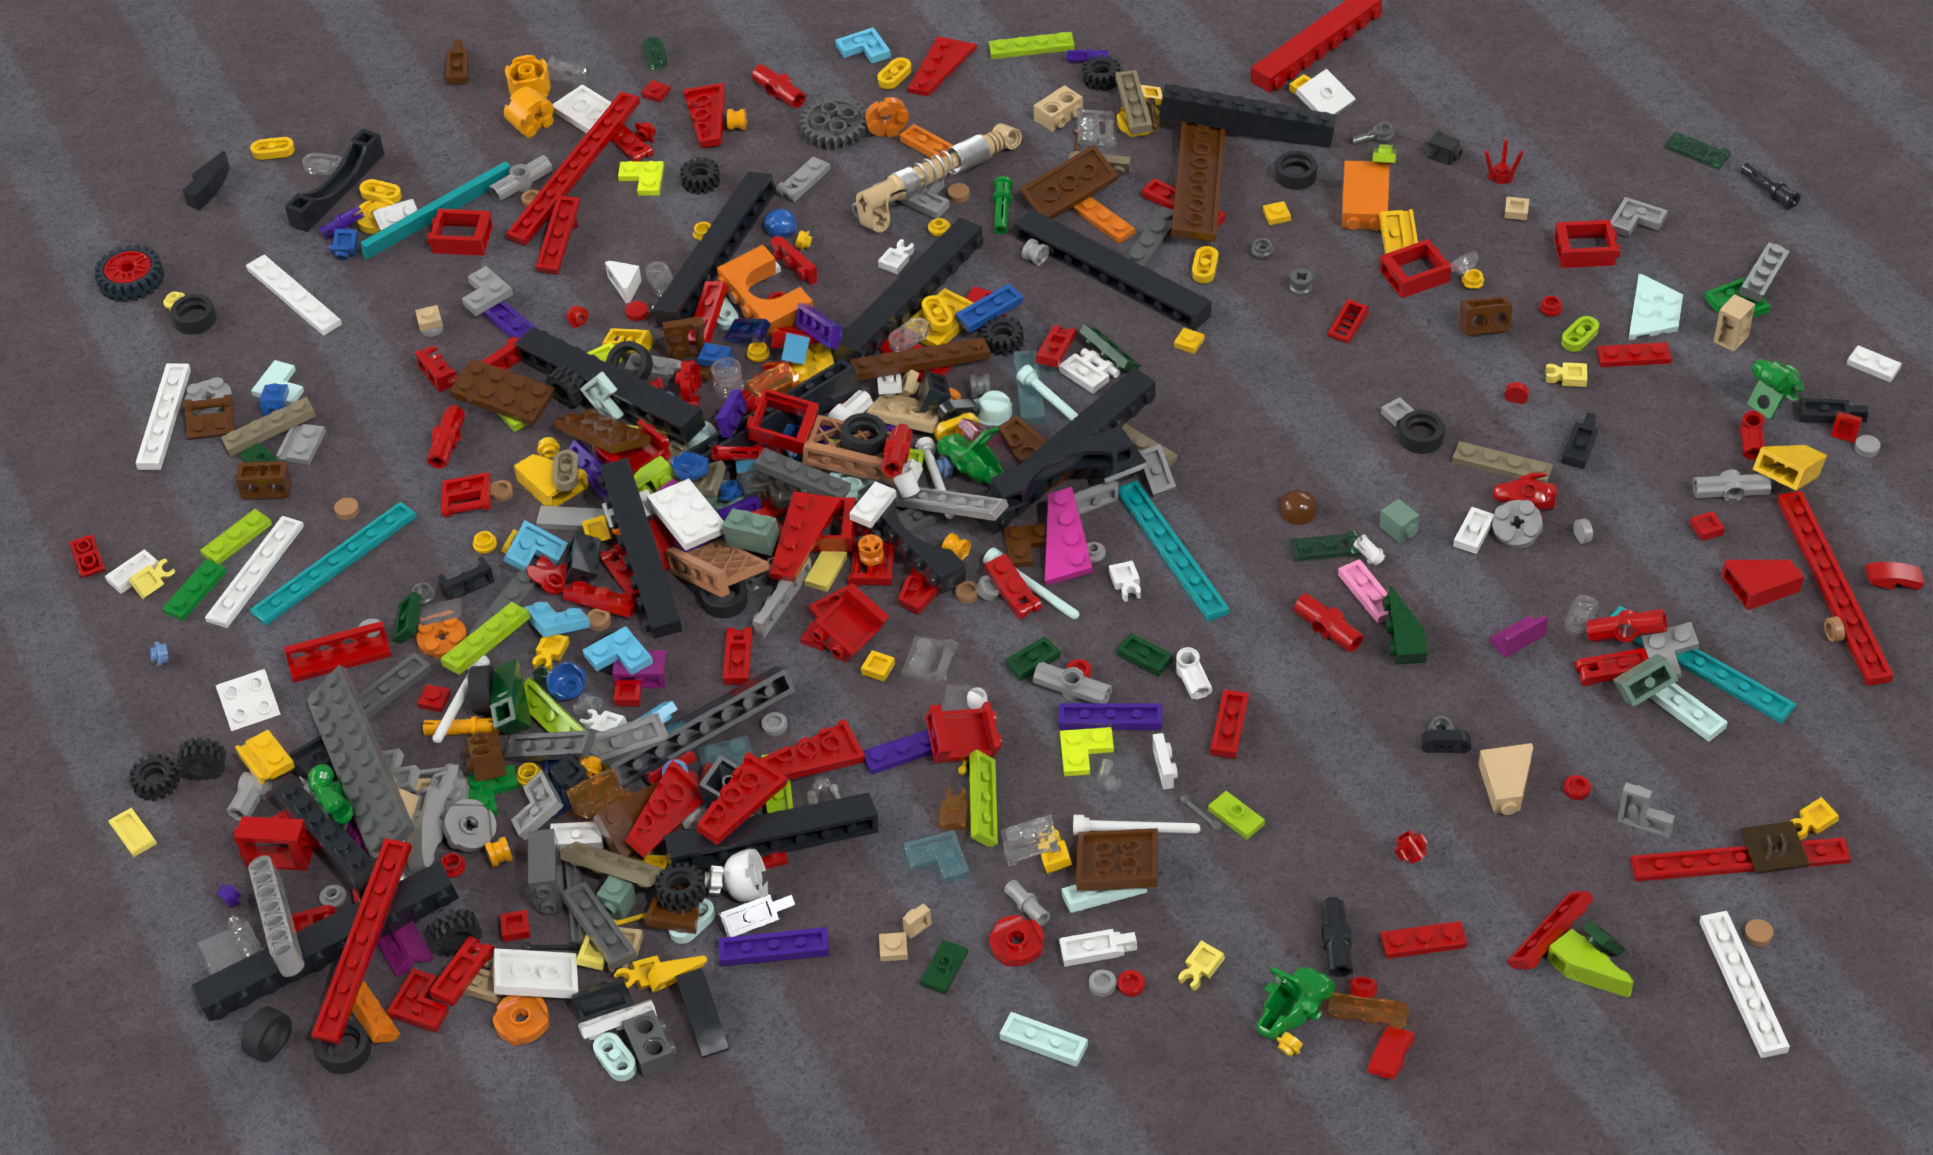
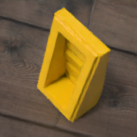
[602,328,655,353]
[647,955,707,993]

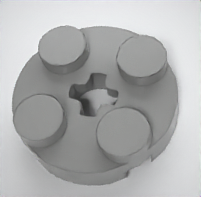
[185,377,233,415]
[1492,500,1543,548]
[442,799,496,852]

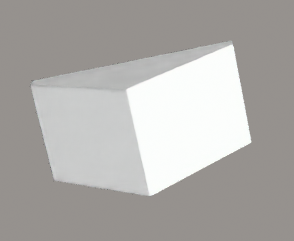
[605,261,641,304]

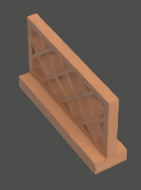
[802,415,895,486]
[666,539,770,597]

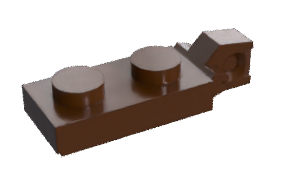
[446,40,469,85]

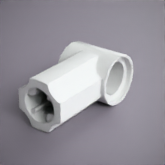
[827,390,874,421]
[893,458,923,498]
[1176,647,1212,700]

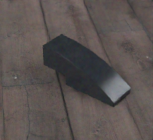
[182,151,230,211]
[676,968,729,1058]

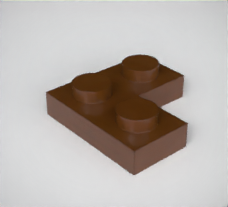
[1004,523,1047,568]

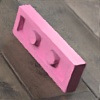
[1338,559,1389,624]

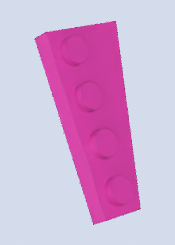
[1045,487,1094,585]

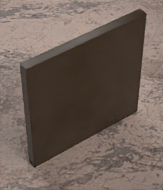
[1740,821,1809,874]

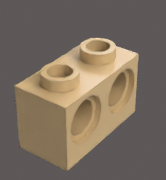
[1034,85,1083,132]
[1714,294,1755,352]

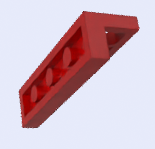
[284,621,392,683]

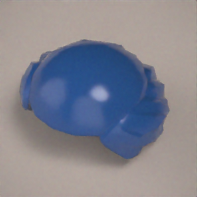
[763,209,797,238]
[671,451,709,482]
[546,662,586,701]

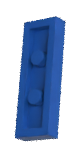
[955,284,1023,333]

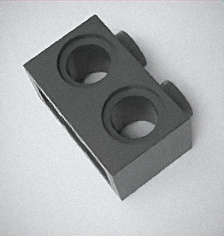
[622,1010,677,1078]

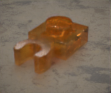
[939,787,968,830]

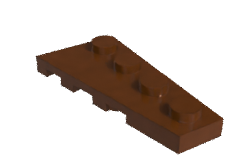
[998,415,1077,495]

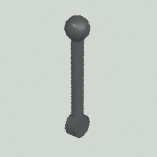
[1180,795,1222,831]

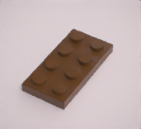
[1020,144,1119,219]
[450,358,555,427]
[555,409,651,454]

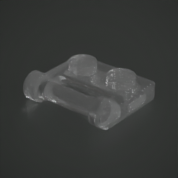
[1076,109,1117,148]
[901,636,959,686]
[1001,814,1060,867]

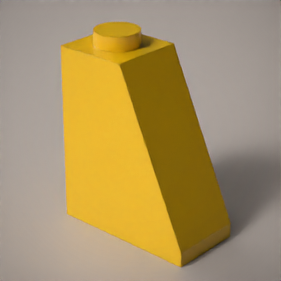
[1753,445,1827,491]
[514,454,589,506]

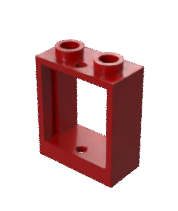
[427,209,493,256]
[1554,220,1620,268]
[1379,239,1452,299]
[746,388,819,455]
[811,497,856,552]
[233,816,313,871]

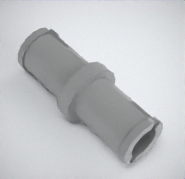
[1004,880,1050,926]

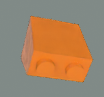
[1342,161,1390,231]

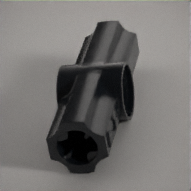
[1320,897,1353,977]

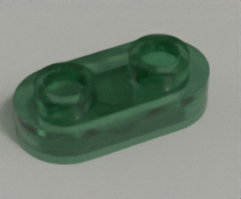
[643,37,667,70]

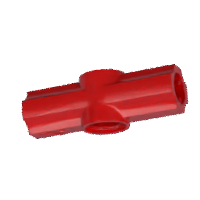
[751,64,806,109]
[427,405,466,469]
[881,423,913,478]
[1294,593,1364,652]
[1586,609,1668,643]

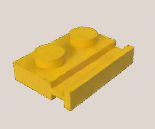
[1379,209,1418,254]
[235,730,295,785]

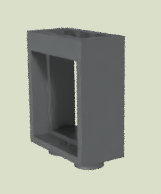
[528,828,564,914]

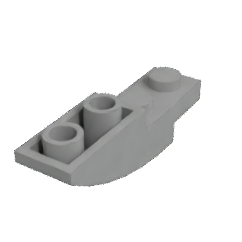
[406,769,456,872]

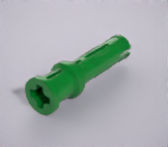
[993,176,1013,234]

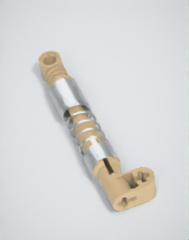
[856,123,1022,233]

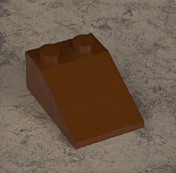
[592,782,684,857]

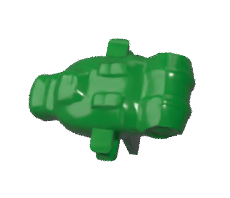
[1747,359,1804,419]
[937,427,1004,485]
[1257,966,1335,1040]

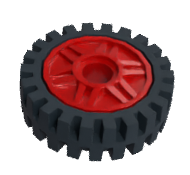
[95,245,164,302]

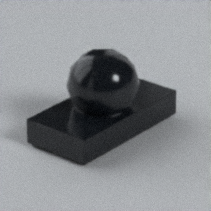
[572,978,633,1022]

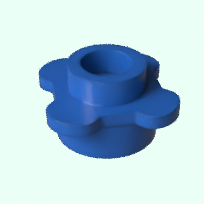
[719,480,743,501]

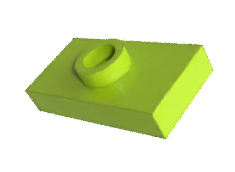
[1208,791,1265,840]

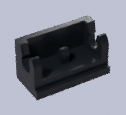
[915,370,951,415]
[565,532,601,585]
[438,556,495,602]

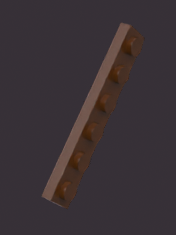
[850,337,991,381]

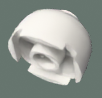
[722,849,768,903]

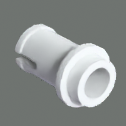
[1353,535,1385,566]

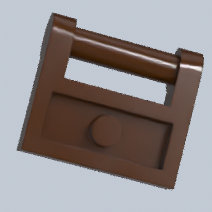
[662,317,705,360]
[184,394,235,440]

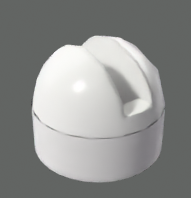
[967,687,988,709]

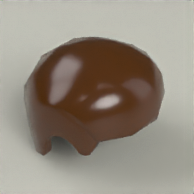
[1280,489,1316,525]

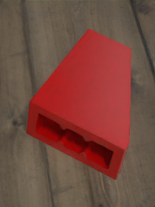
[1721,560,1804,610]

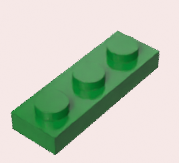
[162,559,227,621]

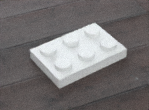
[552,84,612,134]
[647,479,724,551]
[493,948,578,999]

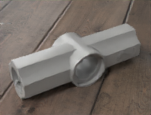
[489,155,553,203]
[1693,469,1771,501]
[1033,662,1112,703]
[227,771,272,821]

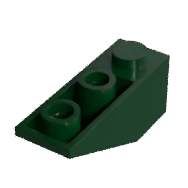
[1382,586,1428,665]
[490,658,532,736]

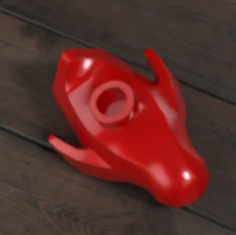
[1493,473,1557,519]

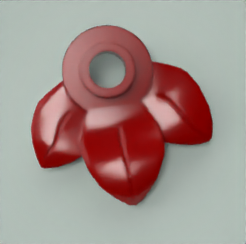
[526,555,567,595]

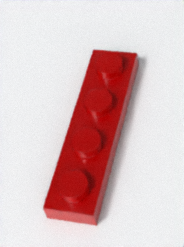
[1141,178,1226,228]
[536,195,581,275]
[1507,891,1594,970]

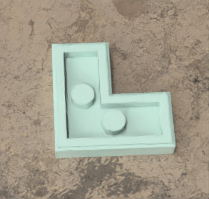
[251,360,304,405]
[580,371,624,420]

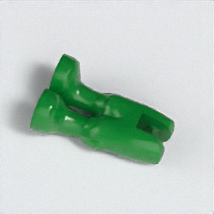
[308,764,353,824]

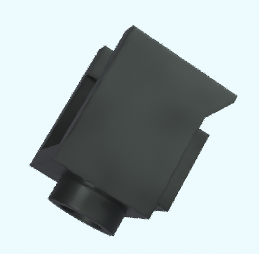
[1427,130,1463,166]

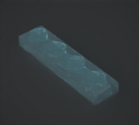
[1014,350,1045,424]

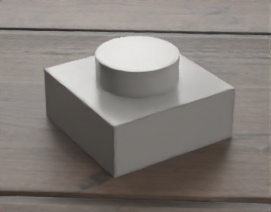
[1381,397,1415,427]

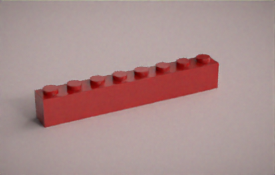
[1251,0,1382,93]

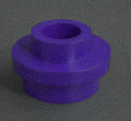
[217,883,241,908]

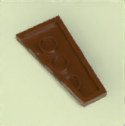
[644,869,704,934]

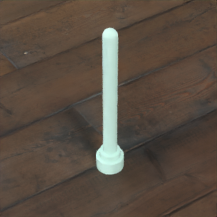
[1016,365,1078,421]
[983,547,1079,619]

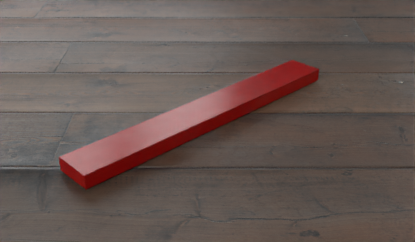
[1630,837,1851,882]
[311,838,412,1045]

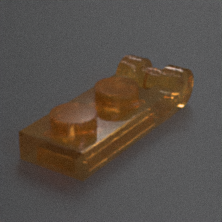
[1328,992,1410,1029]

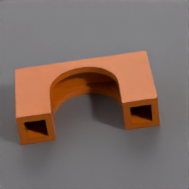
[716,245,813,338]

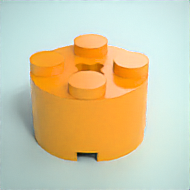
[505,55,551,98]
[504,86,554,138]

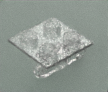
[198,916,262,974]

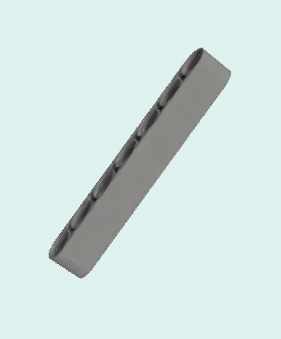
[248,855,304,977]

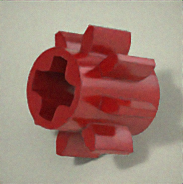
[1393,830,1429,864]

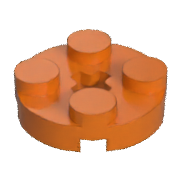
[865,97,909,138]
[416,614,467,659]
[493,995,549,1046]

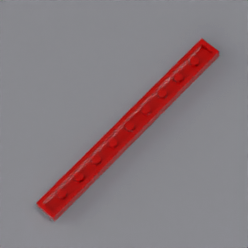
[506,91,640,246]
[1777,491,1894,686]

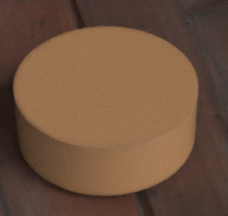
[948,183,970,203]
[521,190,540,208]
[491,480,513,502]
[334,498,359,520]
[955,581,979,604]
[587,609,611,631]
[1824,616,1845,643]
[1744,919,1773,947]

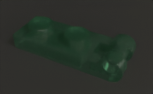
[1665,132,1731,170]
[1290,530,1362,562]

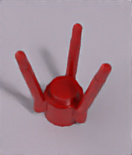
[1484,138,1524,184]

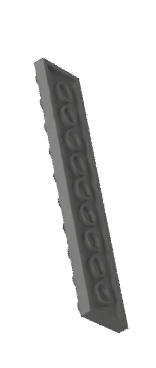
[307,665,415,863]

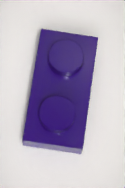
[715,390,747,438]

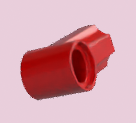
[1739,410,1765,459]

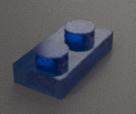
[725,319,771,343]

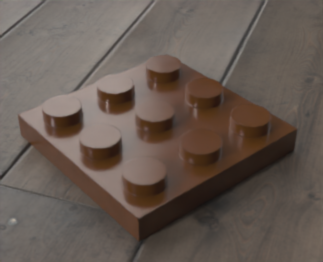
[1076,828,1159,891]

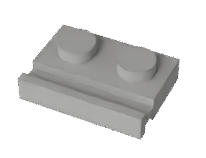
[276,424,326,465]

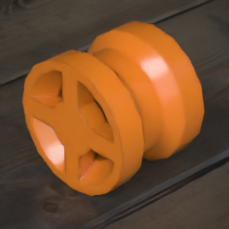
[858,534,884,566]

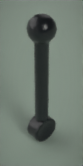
[522,942,579,951]

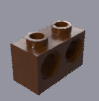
[1459,296,1512,337]
[236,461,292,500]
[464,731,507,782]

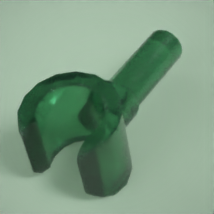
[533,666,549,686]

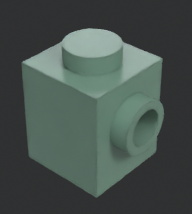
[1379,499,1419,543]
[596,875,636,920]

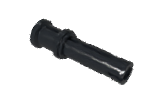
[1741,162,1801,210]

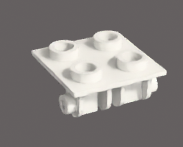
[216,669,281,731]

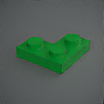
[1704,278,1771,319]
[465,765,519,816]

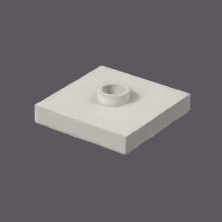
[1295,69,1356,114]

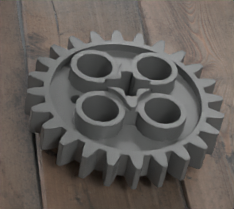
[799,96,869,149]

